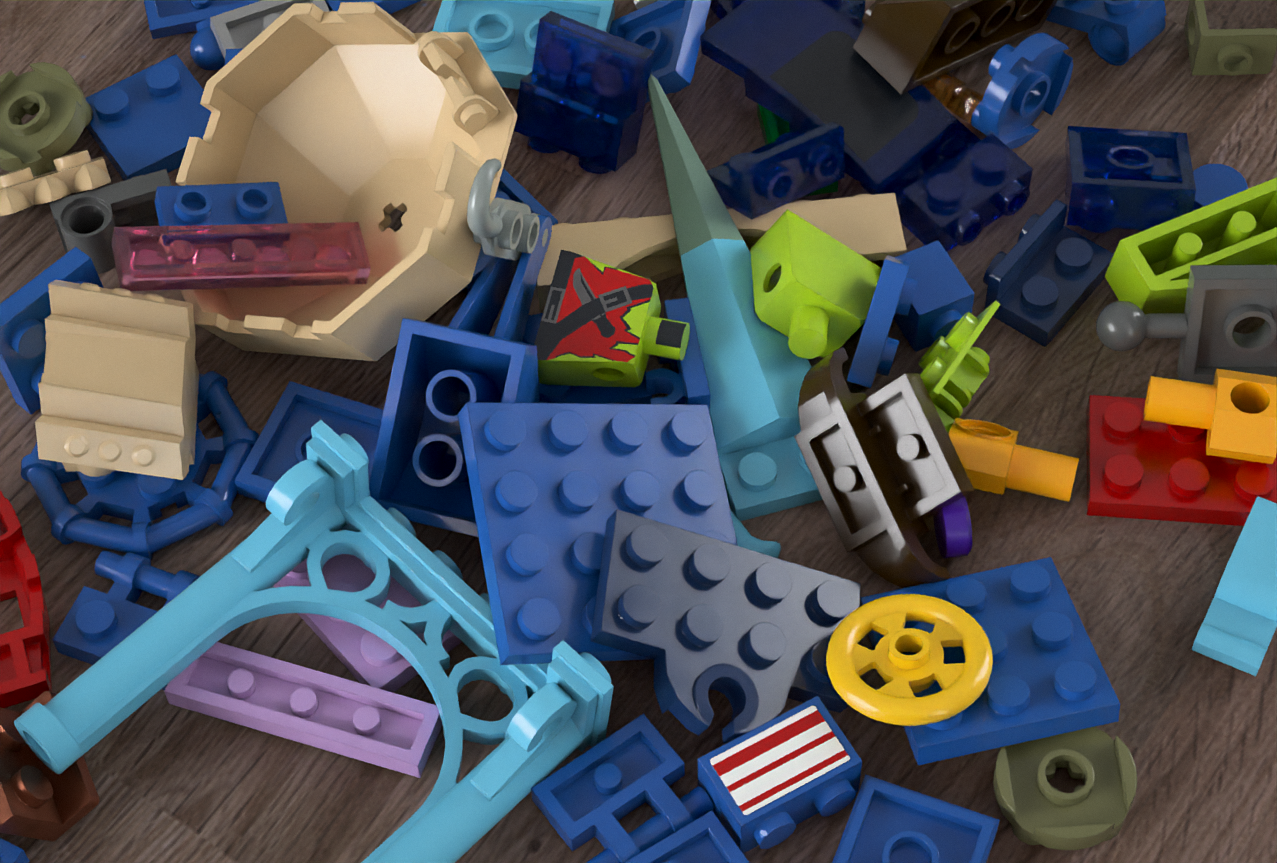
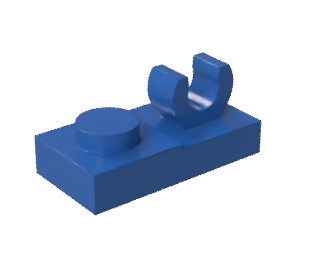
[645,297,711,409]

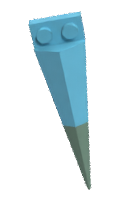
[648,75,823,521]

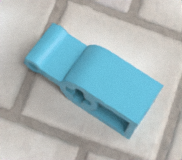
[1192,496,1277,676]

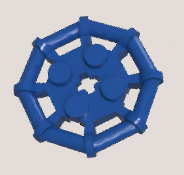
[21,371,259,560]

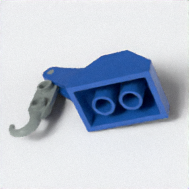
[369,158,552,537]

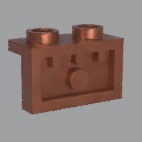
[0,691,99,842]

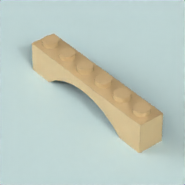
[537,193,907,313]

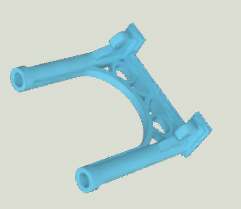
[14,420,614,863]

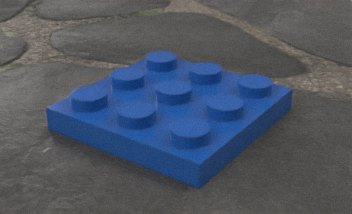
[860,557,1120,765]

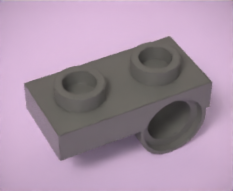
[49,169,172,274]

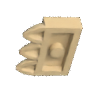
[0,150,111,216]

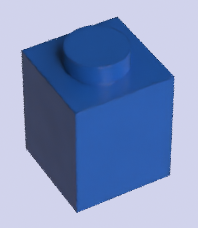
[893,240,975,352]

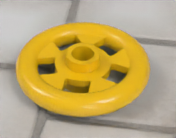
[826,594,993,726]

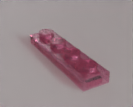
[111,222,371,291]

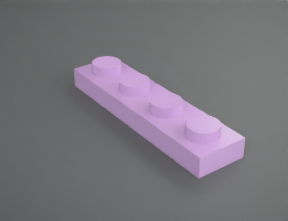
[164,642,442,778]

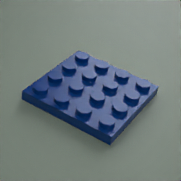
[458,402,738,665]

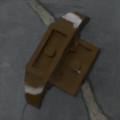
[794,347,974,588]

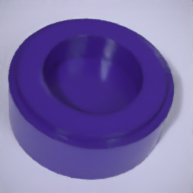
[933,497,972,559]

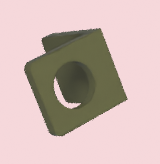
[1184,0,1277,76]

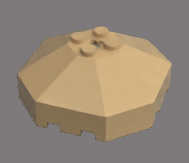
[158,2,518,361]

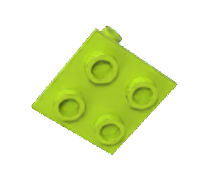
[918,300,1000,433]

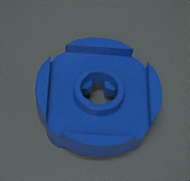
[971,33,1073,149]

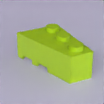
[1104,177,1277,314]

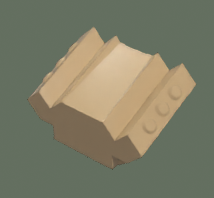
[35,280,199,480]

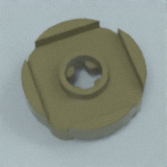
[0,62,93,176]
[993,726,1137,850]

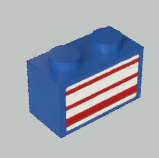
[698,696,862,854]

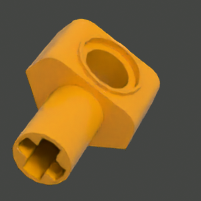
[1144,368,1277,464]
[948,417,1079,502]

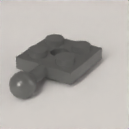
[1096,265,1277,385]

